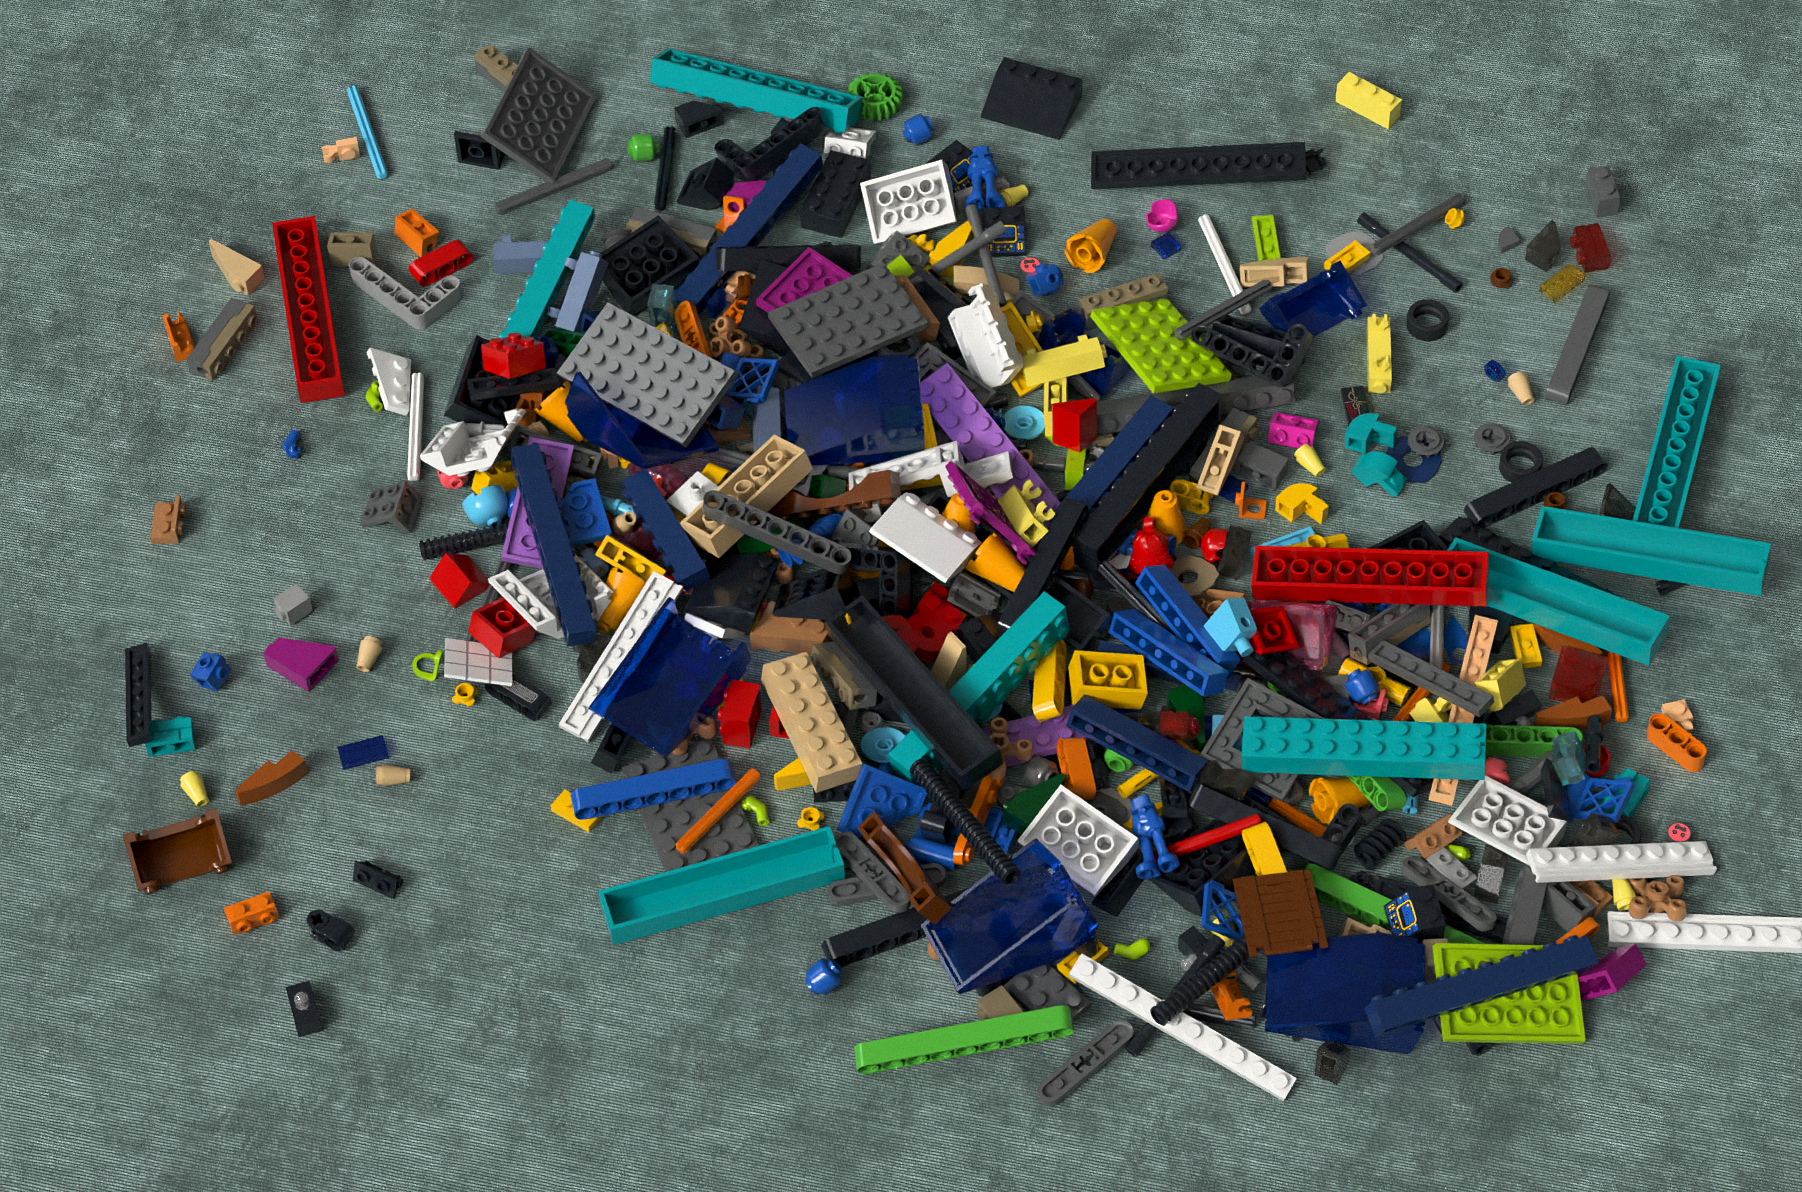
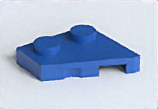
[983,808,1019,856]

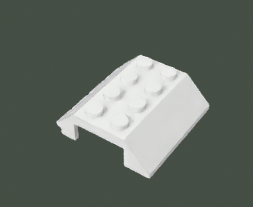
[948,283,1023,390]
[420,409,526,476]
[488,554,613,639]

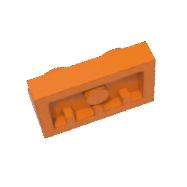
[224,891,280,935]

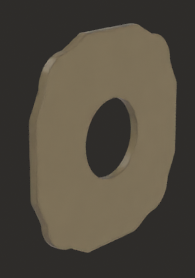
[1169,556,1219,598]

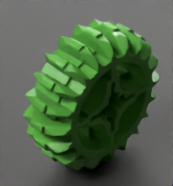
[847,71,903,122]

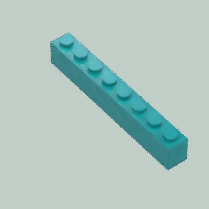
[499,200,595,340]

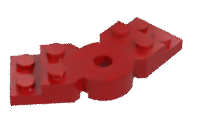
[882,581,969,662]

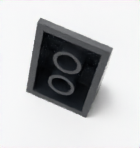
[958,613,1003,664]

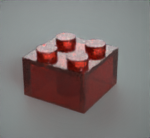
[1549,646,1608,703]

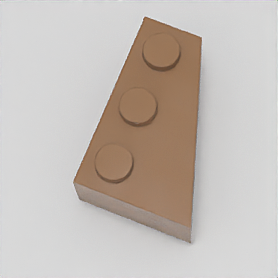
[894,275,940,343]
[750,601,833,656]

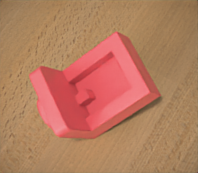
[1353,689,1389,720]

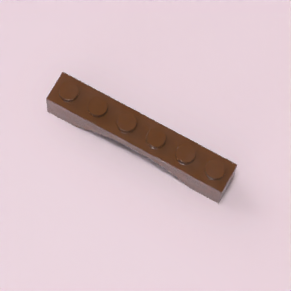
[768,470,901,520]
[857,811,952,925]

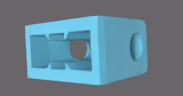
[1204,597,1257,657]

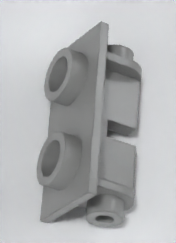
[1426,847,1478,893]

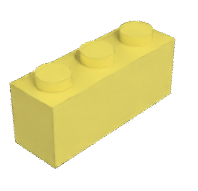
[1336,72,1402,129]
[1044,377,1068,436]
[1475,658,1526,711]

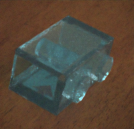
[647,284,678,334]
[1552,731,1586,786]

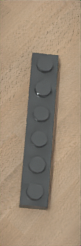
[1368,640,1494,717]

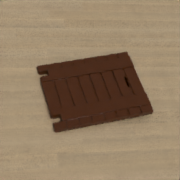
[1233,869,1328,958]

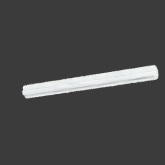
[1198,214,1251,315]
[407,373,424,482]

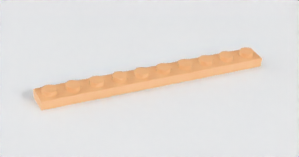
[1429,615,1498,806]

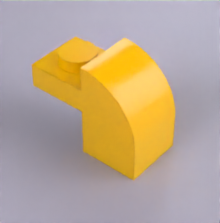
[1275,483,1329,525]

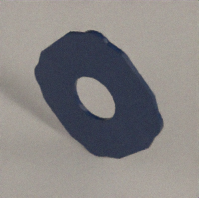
[1386,437,1441,483]

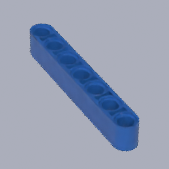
[570,759,736,820]

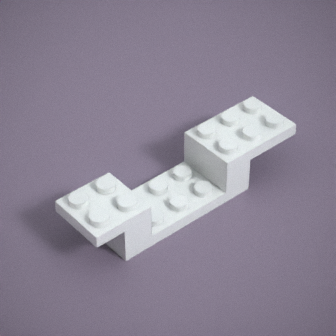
[837,441,1013,523]

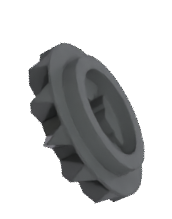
[1473,424,1510,455]
[1408,427,1444,458]

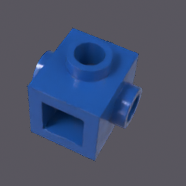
[1025,262,1064,296]
[190,652,232,692]

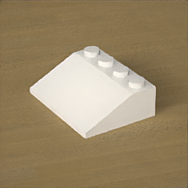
[860,160,957,245]
[869,492,982,583]
[1448,775,1568,866]
[1018,785,1140,896]

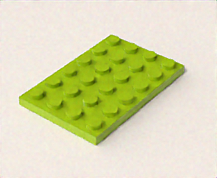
[1090,298,1232,394]
[1433,943,1586,1044]

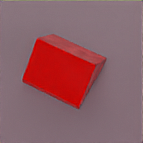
[1052,398,1097,453]
[429,553,490,609]
[1249,605,1299,655]

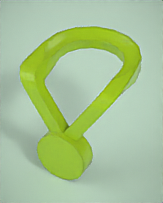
[412,649,444,681]

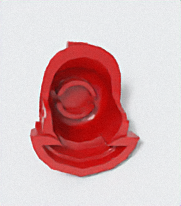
[1129,517,1174,574]

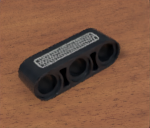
[485,674,552,721]

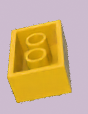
[1068,650,1148,710]

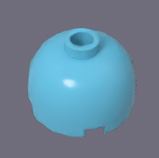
[462,485,508,527]

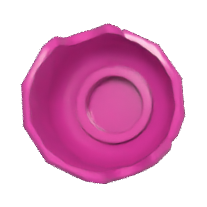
[1146,199,1179,232]

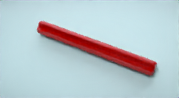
[1153,814,1263,864]

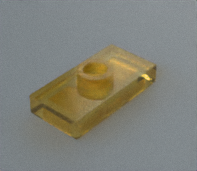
[1539,264,1586,303]

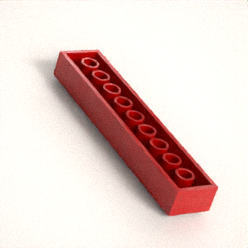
[272,216,345,403]
[1251,546,1490,607]

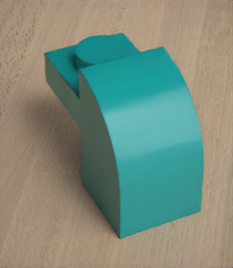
[1345,413,1397,454]
[1351,451,1407,497]

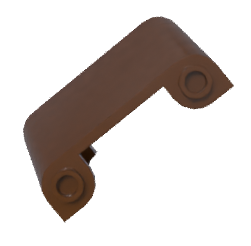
[123,808,232,895]

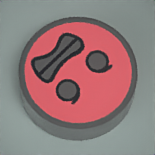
[1019,257,1041,277]
[1666,822,1691,843]

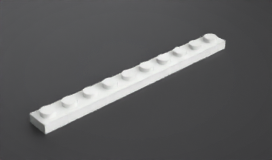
[1069,954,1297,1101]

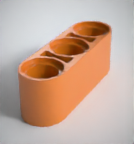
[1646,713,1707,772]
[1056,737,1096,801]

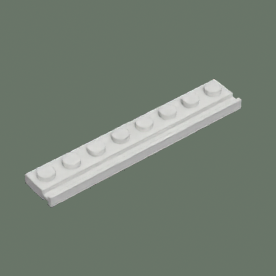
[559,571,683,743]
[1526,841,1717,883]
[1607,911,1802,953]

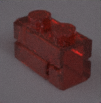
[1570,223,1611,273]
[1160,711,1200,740]

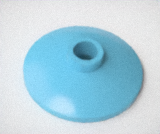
[1002,406,1045,440]
[861,727,905,763]

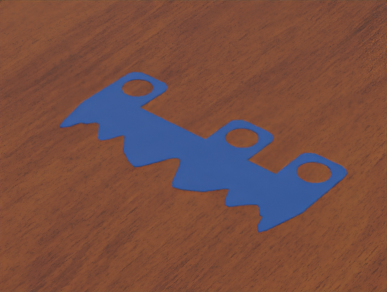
[1341,616,1467,668]

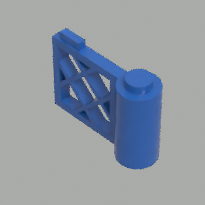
[720,353,780,404]
[1566,771,1635,823]
[906,802,960,871]
[1201,880,1264,953]

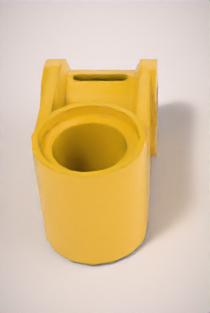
[1170,479,1214,514]

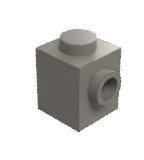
[274,584,313,626]

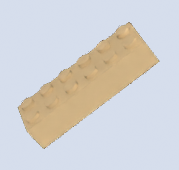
[680,434,813,558]
[761,652,862,793]

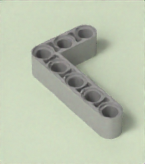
[349,257,462,330]

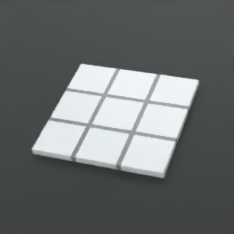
[444,638,512,686]

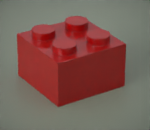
[481,332,546,379]
[468,597,535,658]
[718,679,762,749]

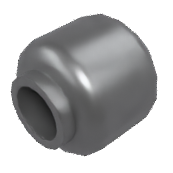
[1023,756,1059,786]

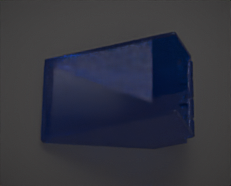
[784,354,925,466]
[565,372,720,470]
[588,597,751,758]
[921,838,1099,994]
[1265,933,1426,1054]

